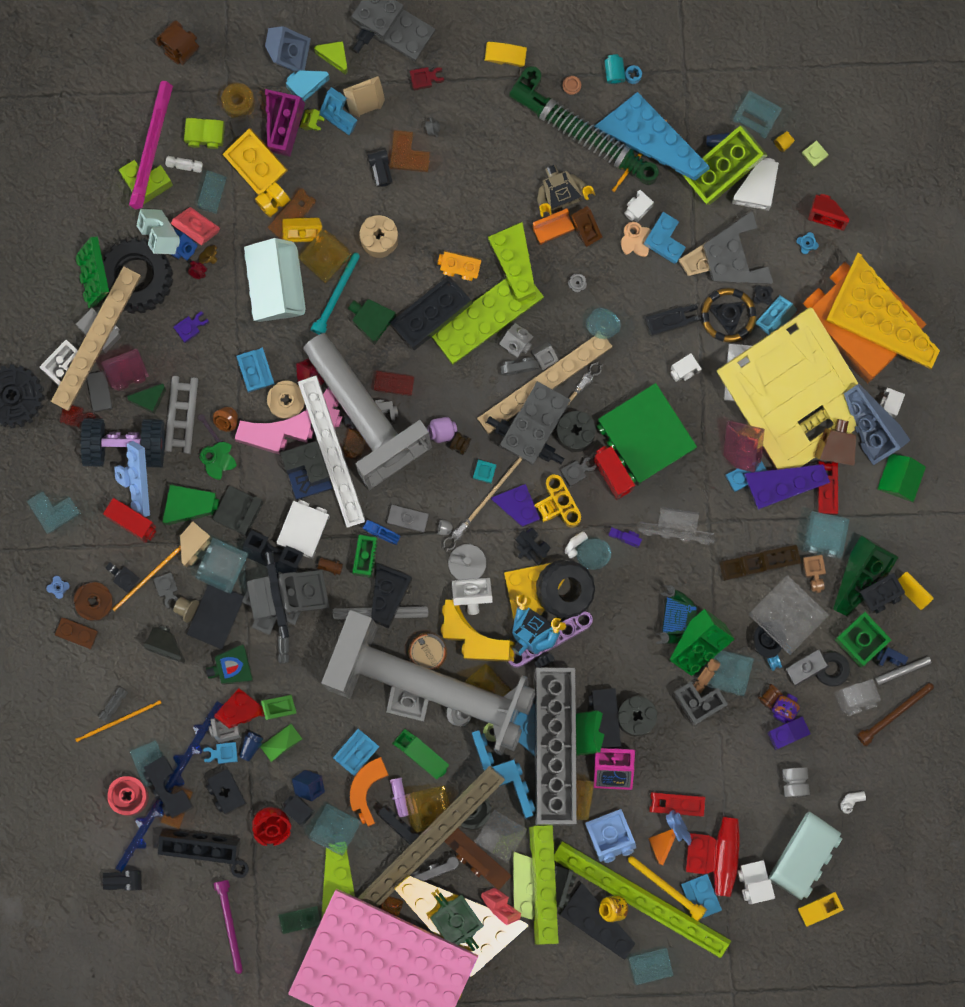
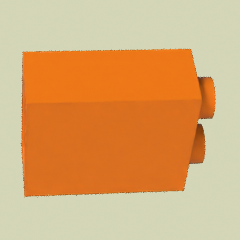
[803,261,926,383]

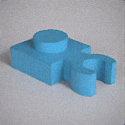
[203,742,238,764]

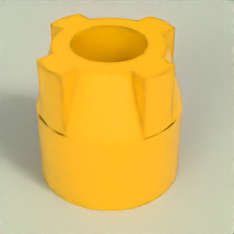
[774,131,795,152]

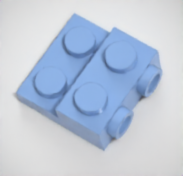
[585,809,636,863]

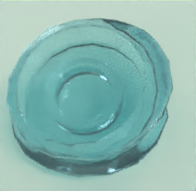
[586,308,621,339]
[577,539,612,570]

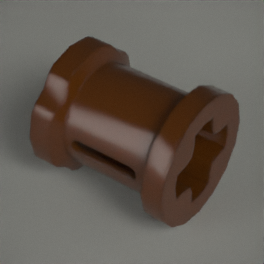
[758,684,783,709]

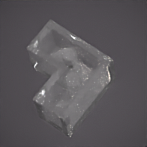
[834,679,881,716]

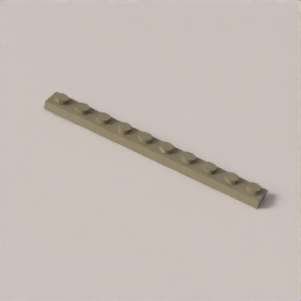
[358,766,505,908]

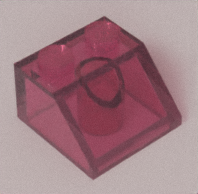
[101,349,149,391]
[723,421,765,472]

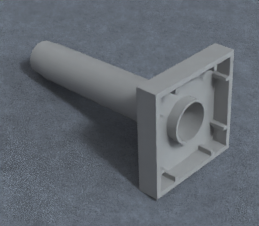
[303,333,432,490]

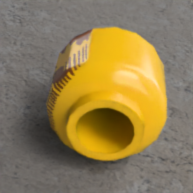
[599,896,628,922]

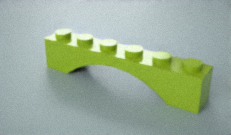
[529,825,559,945]

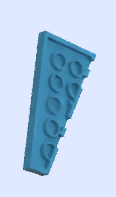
[594,92,710,180]

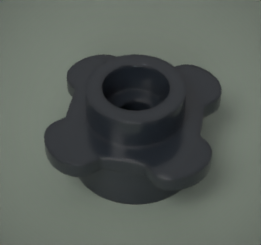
[754,285,773,305]

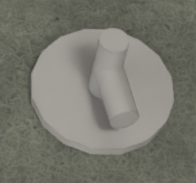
[448,544,486,580]

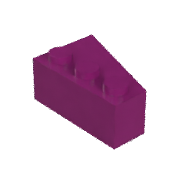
[265,89,305,157]

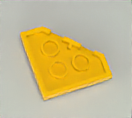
[504,563,565,619]

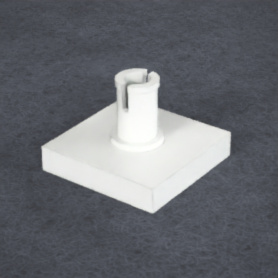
[452,578,492,615]

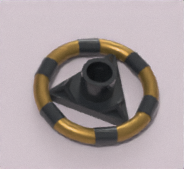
[701,288,757,342]

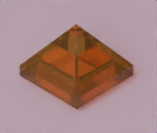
[381,897,404,915]

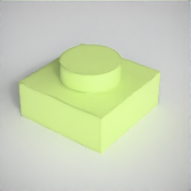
[802,140,829,168]

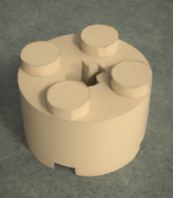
[360,215,398,258]

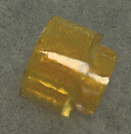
[221,83,255,119]

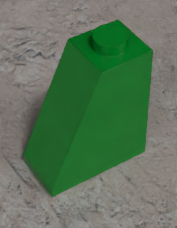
[163,485,219,525]
[392,729,449,780]

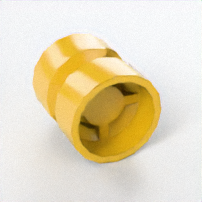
[254,182,290,218]

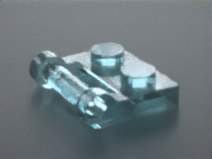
[733,90,782,139]

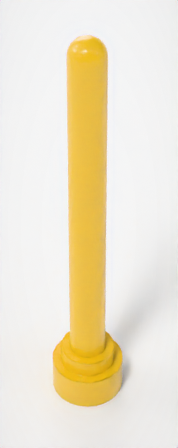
[628,856,707,922]

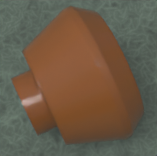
[213,407,238,432]

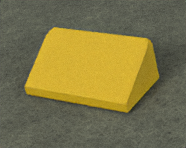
[282,218,322,242]
[898,572,933,610]

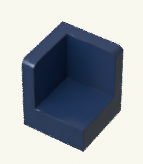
[292,770,325,801]

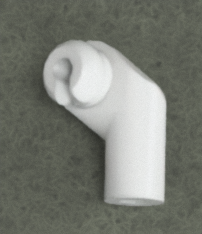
[565,531,588,559]
[841,791,866,814]

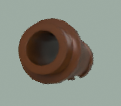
[318,557,343,576]

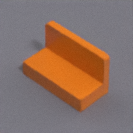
[532,208,575,245]

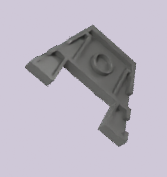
[703,212,773,284]

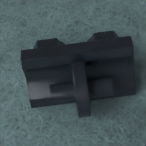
[515,528,551,565]

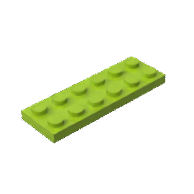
[432,278,544,365]

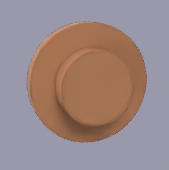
[563,76,581,95]

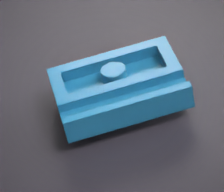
[237,347,275,393]
[333,729,379,777]
[681,874,722,919]

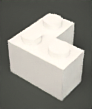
[40,340,78,386]
[737,860,775,904]

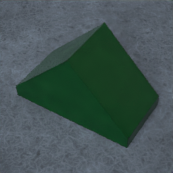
[127,384,166,414]

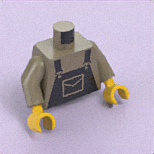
[537,165,595,217]

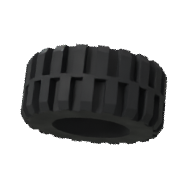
[103,238,173,314]

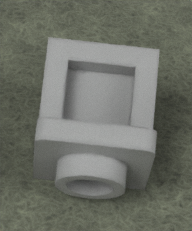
[375,400,398,423]
[209,718,241,743]

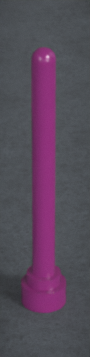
[213,880,243,974]

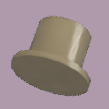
[173,597,199,623]

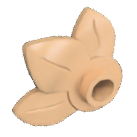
[621,222,651,257]

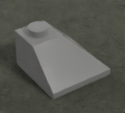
[386,687,429,721]

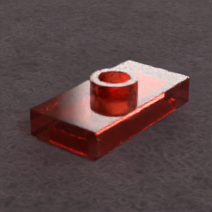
[374,371,415,396]

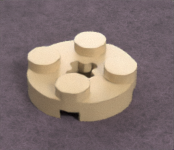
[267,381,305,420]

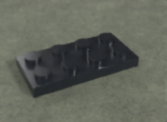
[390,276,473,351]

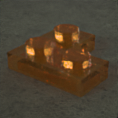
[390,130,430,172]

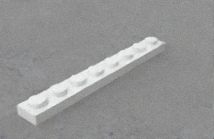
[298,376,366,527]

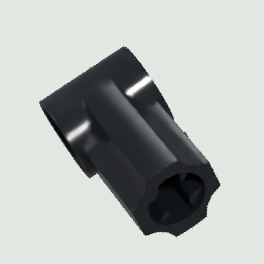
[367,147,393,187]
[102,870,142,891]

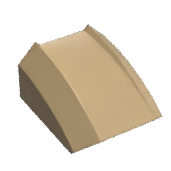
[343,76,385,118]

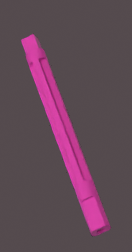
[129,81,173,209]

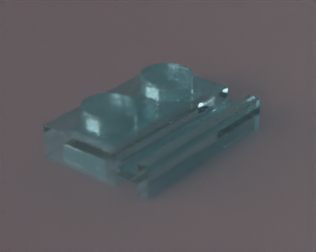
[130,741,171,787]
[628,948,674,985]

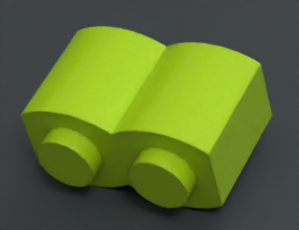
[184,118,225,149]

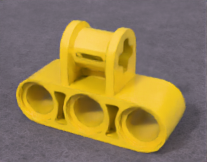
[534,475,581,528]

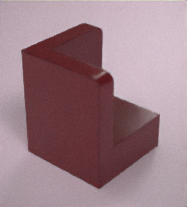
[296,358,324,385]

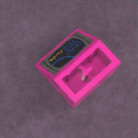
[593,748,635,790]

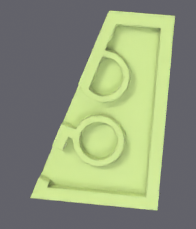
[513,852,535,920]

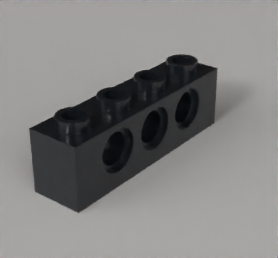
[158,829,240,864]

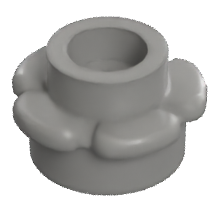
[568,274,587,292]

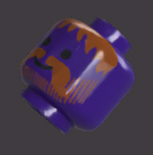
[772,694,800,724]

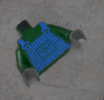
[656,585,697,645]

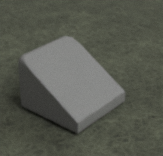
[532,342,559,370]

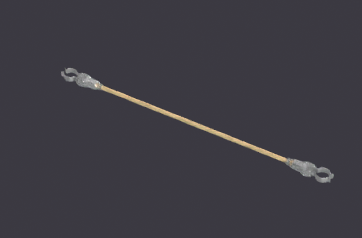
[442,363,603,551]

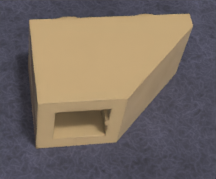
[180,522,212,568]

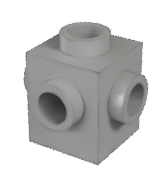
[500,323,534,358]

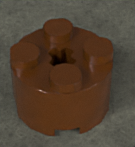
[155,20,199,66]

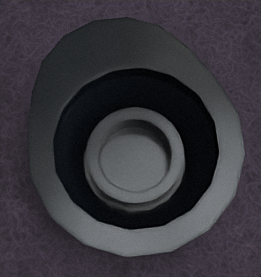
[754,622,786,658]

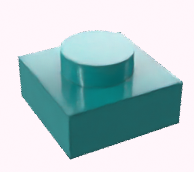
[473,460,496,484]

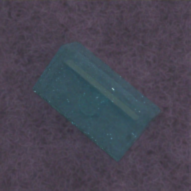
[197,170,226,213]

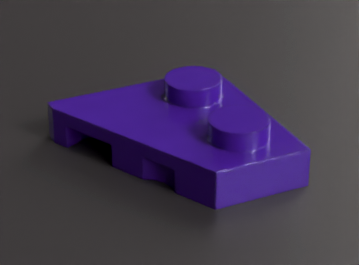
[491,484,540,527]

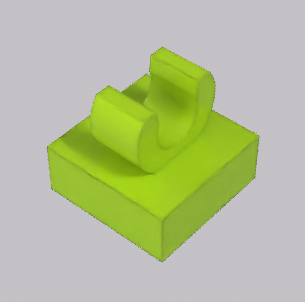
[300,109,324,131]

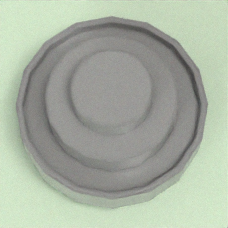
[447,708,472,727]

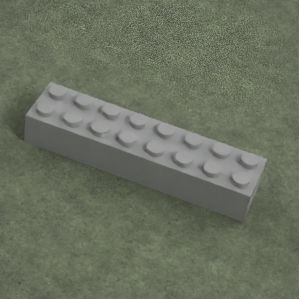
[534,668,577,826]

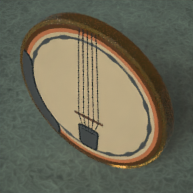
[408,633,447,671]

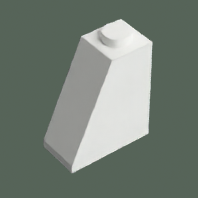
[732,158,779,211]

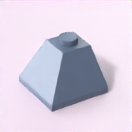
[265,26,311,73]

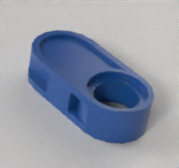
[362,520,401,545]

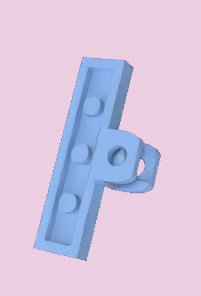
[114,441,150,517]

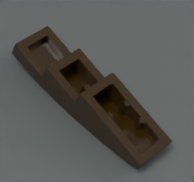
[719,545,801,581]

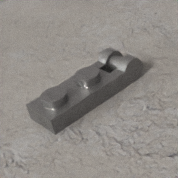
[410,857,459,881]

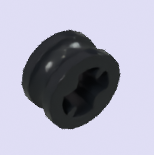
[231,860,249,878]

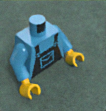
[512,595,566,656]

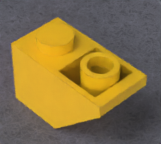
[798,892,844,927]

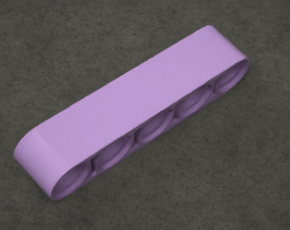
[508,611,593,668]

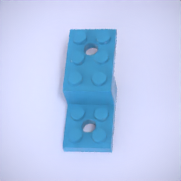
[472,730,535,819]

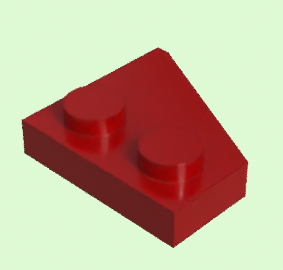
[214,688,265,729]

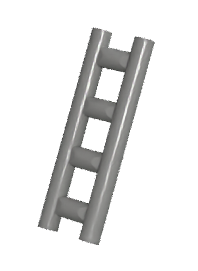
[164,376,198,454]

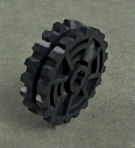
[0,364,45,428]

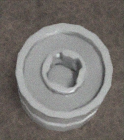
[782,768,810,797]

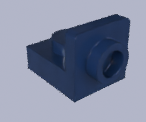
[876,647,909,667]

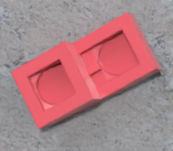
[481,888,521,926]

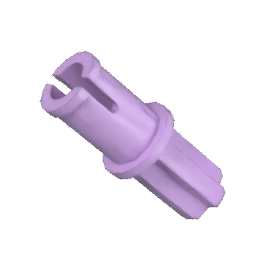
[390,778,409,817]

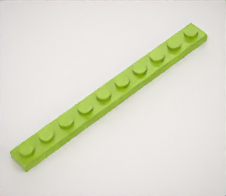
[554,841,731,958]

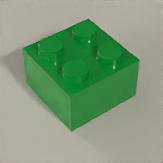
[835,612,891,668]

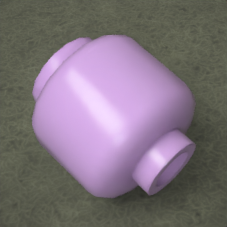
[427,417,457,443]

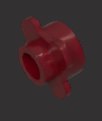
[188,261,207,279]

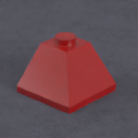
[808,194,849,231]

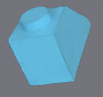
[286,70,330,102]

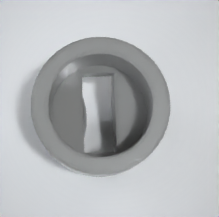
[437,519,453,536]

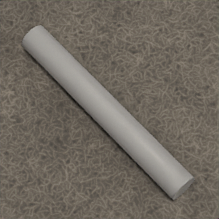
[875,656,932,685]

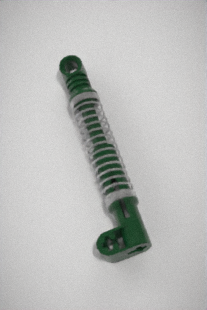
[509,66,659,185]

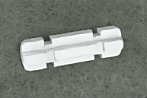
[165,156,203,173]

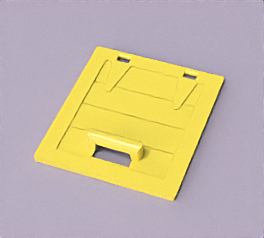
[717,307,858,470]

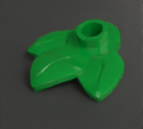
[200,442,237,480]

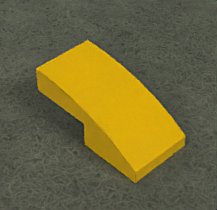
[484,42,527,67]

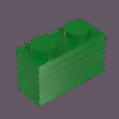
[353,535,378,578]

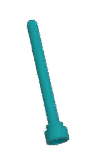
[310,253,360,335]

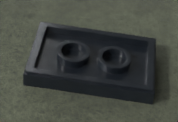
[186,582,244,650]

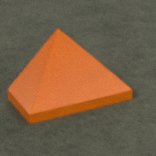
[648,829,676,866]

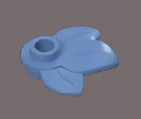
[666,810,691,846]

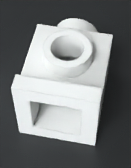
[624,190,654,222]
[670,354,701,382]
[880,388,905,419]

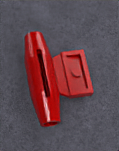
[686,817,740,897]

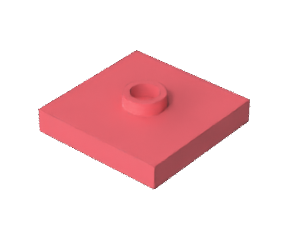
[171,207,220,245]

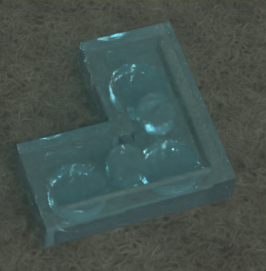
[27,492,80,534]

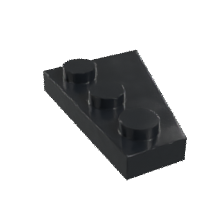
[371,563,412,628]

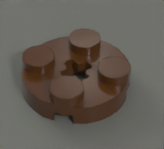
[74,582,113,621]

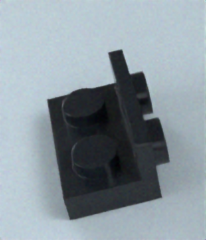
[860,573,905,614]

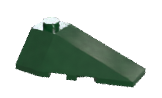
[833,535,898,616]

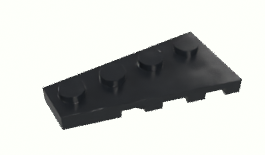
[560,883,635,960]

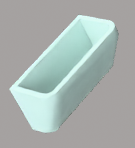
[244,238,305,322]
[768,812,842,900]

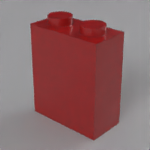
[594,446,635,500]
[103,498,157,543]

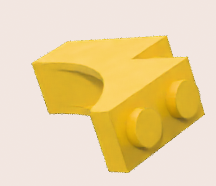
[441,600,515,662]

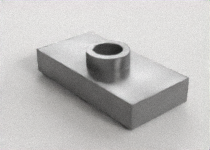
[387,505,429,533]
[786,649,829,686]

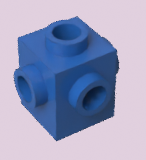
[171,229,198,260]

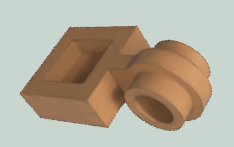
[803,555,826,593]

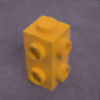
[437,250,481,281]

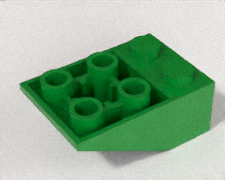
[670,609,735,676]

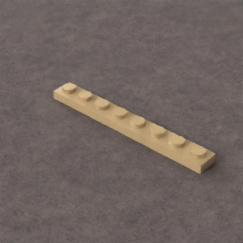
[51,266,141,411]
[477,331,612,435]

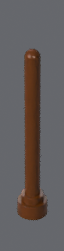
[856,683,934,747]

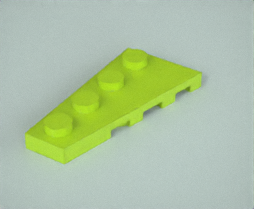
[488,222,536,302]
[321,843,355,920]

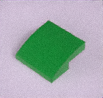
[576,711,604,756]

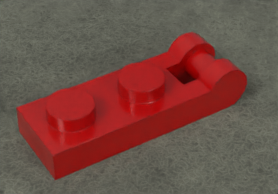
[818,461,838,515]
[649,793,705,817]

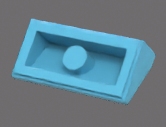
[756,295,797,335]

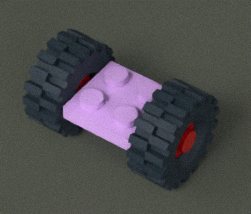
[81,418,165,468]

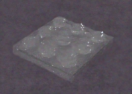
[748,575,829,655]

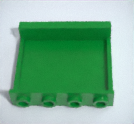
[596,383,697,486]

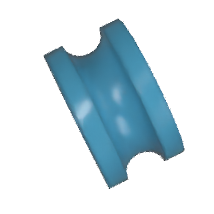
[625,65,642,84]
[767,655,782,671]

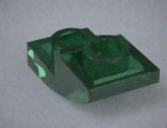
[278,906,321,934]

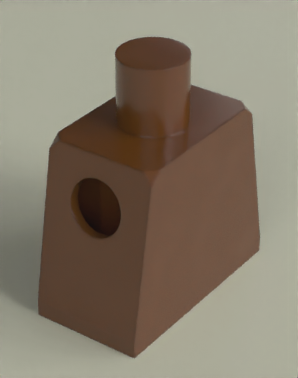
[814,419,856,466]

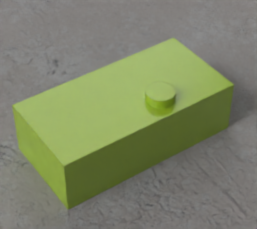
[683,125,768,205]

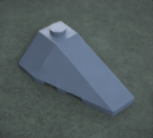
[844,384,911,465]

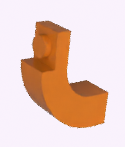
[350,757,389,827]

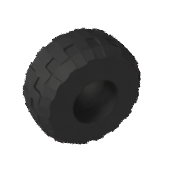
[536,560,595,618]

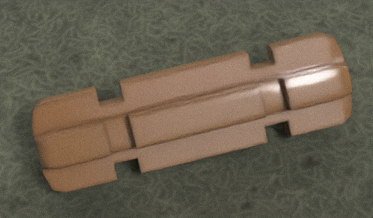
[693,659,721,693]

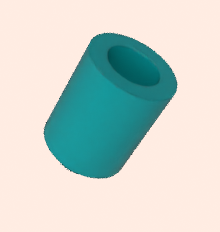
[605,54,626,84]

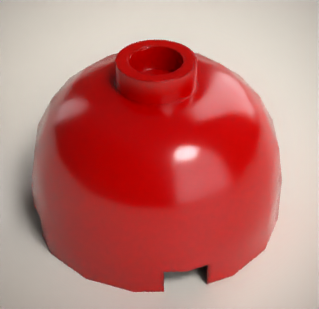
[252,807,291,846]

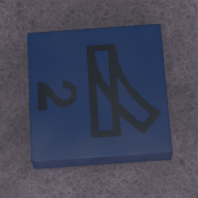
[288,452,333,500]

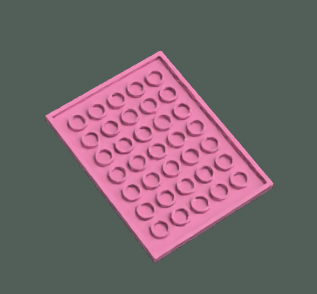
[288,888,479,1007]

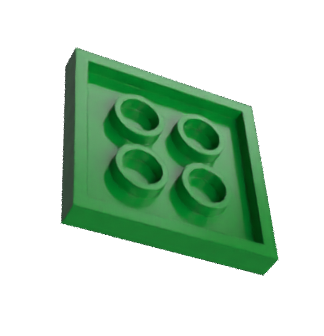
[76,236,109,308]

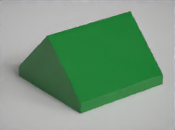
[877,454,926,502]

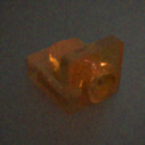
[342,430,366,459]

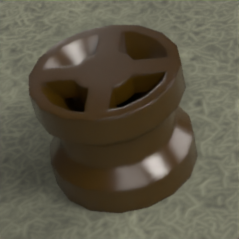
[450,432,472,455]

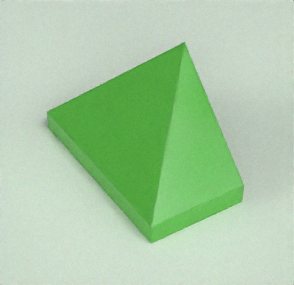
[261,695,296,720]
[260,724,303,762]

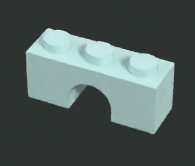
[137,209,180,254]

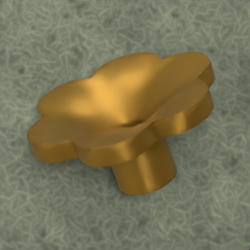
[199,245,217,264]

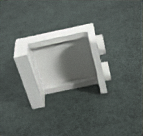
[276,500,330,559]

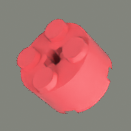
[107,776,149,816]

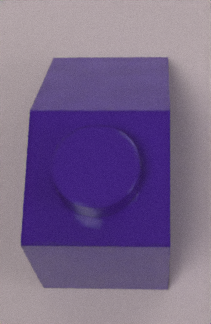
[768,717,811,750]

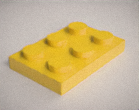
[222,128,288,195]

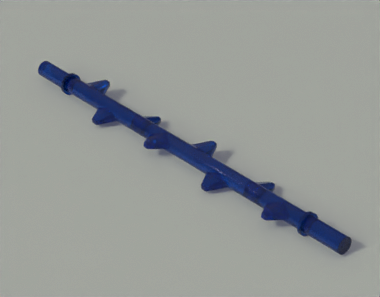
[115,701,223,872]

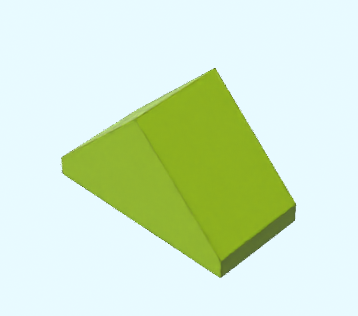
[314,41,348,75]

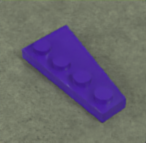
[744,464,830,510]

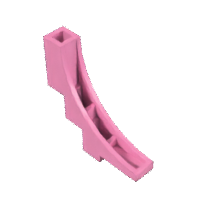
[235,387,342,455]

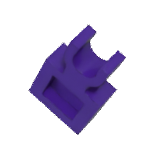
[173,311,209,343]
[608,527,642,548]

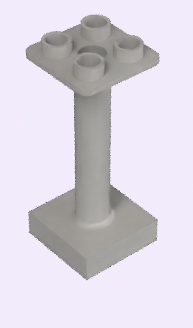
[321,610,536,756]

